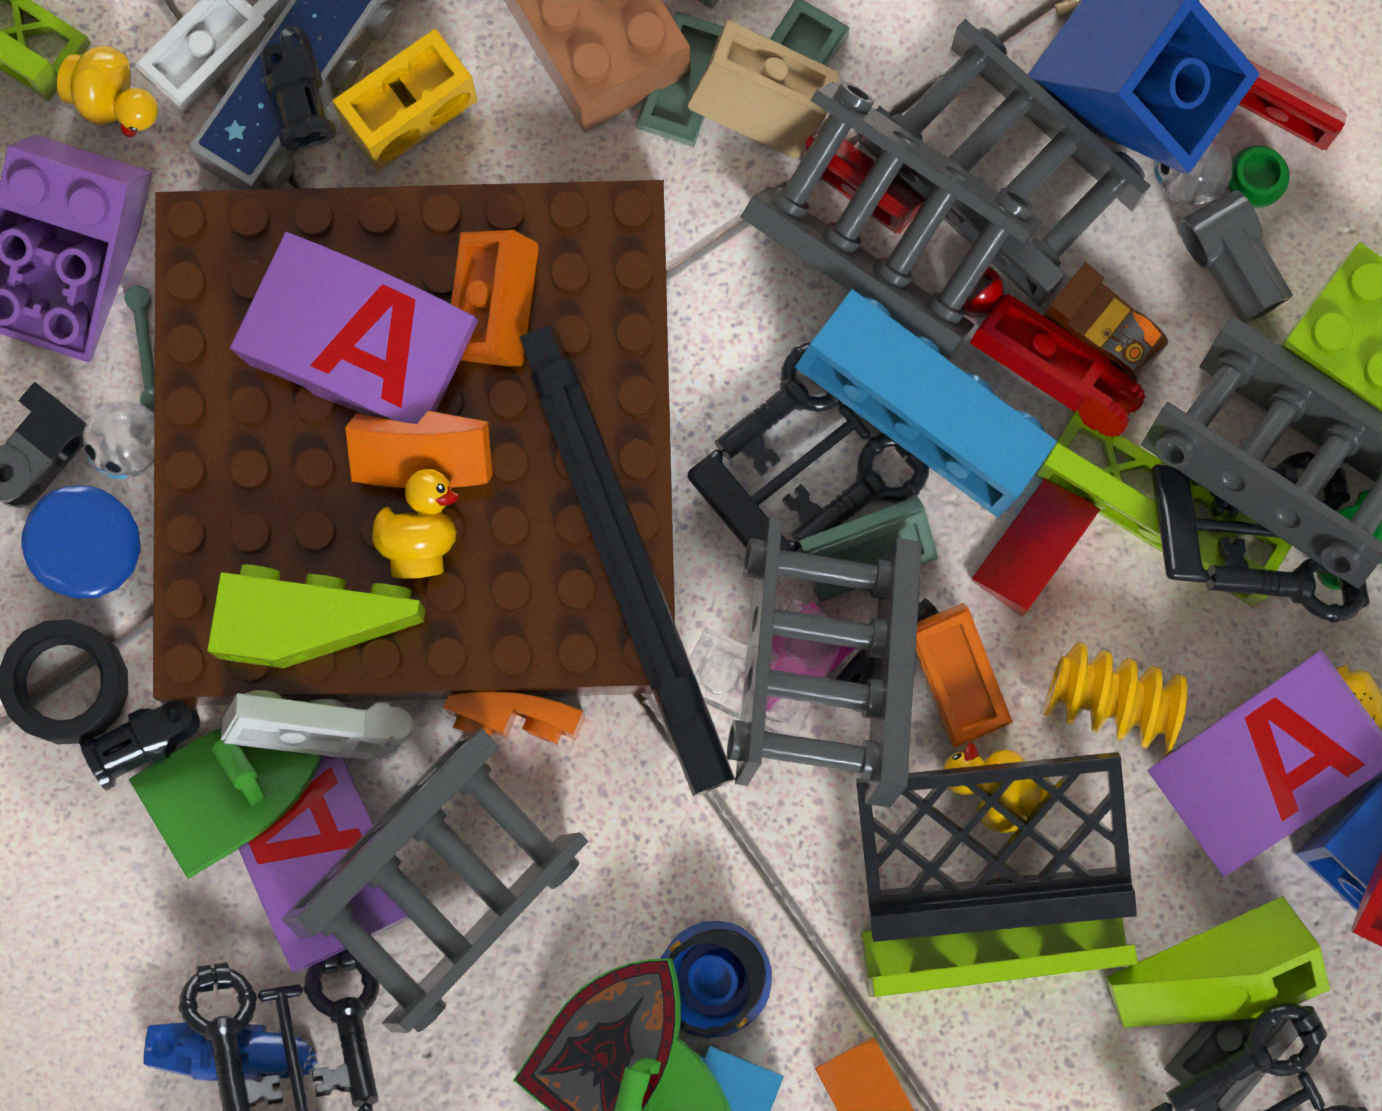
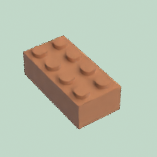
[504,0,691,133]

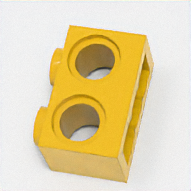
[332,29,478,172]

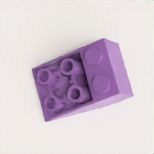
[0,134,153,362]

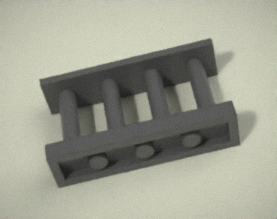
[859,19,1151,307]
[740,82,1043,358]
[1141,315,1382,589]
[727,517,922,808]
[281,728,589,1033]

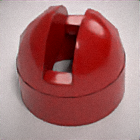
[962,266,1004,318]

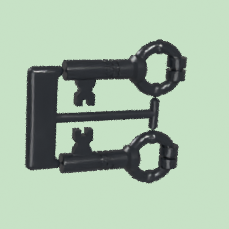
[687,342,929,552]
[1151,451,1370,623]
[178,949,380,1111]
[1150,1003,1368,1111]

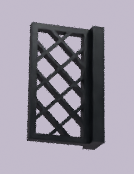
[856,752,1137,942]

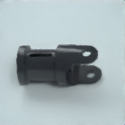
[261,26,337,150]
[79,701,200,791]

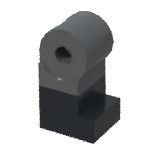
[0,381,96,508]

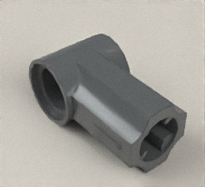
[1179,190,1293,324]

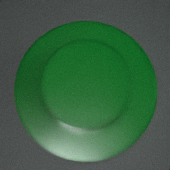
[1226,146,1290,208]

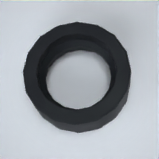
[0,619,128,745]

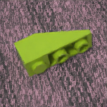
[208,565,426,668]
[1106,896,1330,1028]

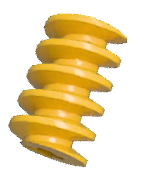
[1042,642,1188,755]

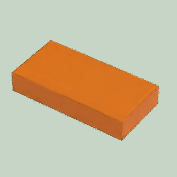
[915,603,1013,748]

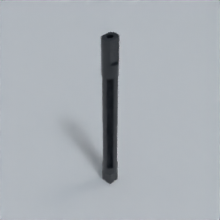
[519,324,735,796]

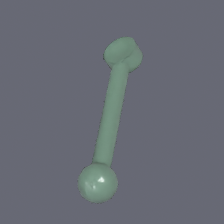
[124,285,155,412]

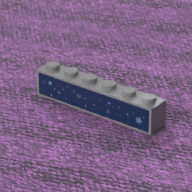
[188,0,400,190]

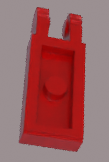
[970,293,1146,438]

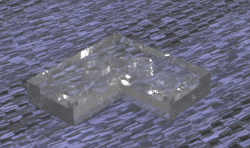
[689,598,842,736]

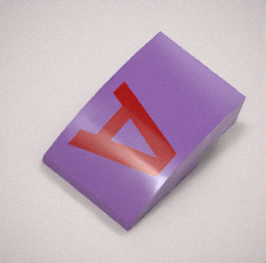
[230,232,478,424]
[1147,649,1382,877]
[238,756,409,973]

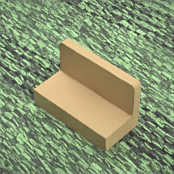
[688,20,840,159]

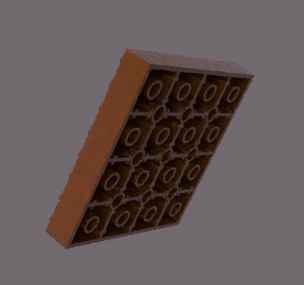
[153,180,675,706]

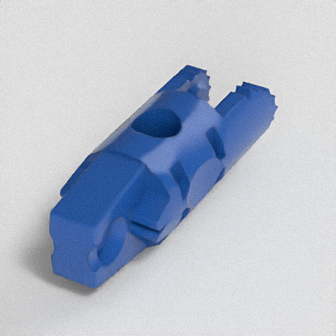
[143,1022,318,1082]

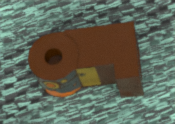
[1043,262,1168,382]

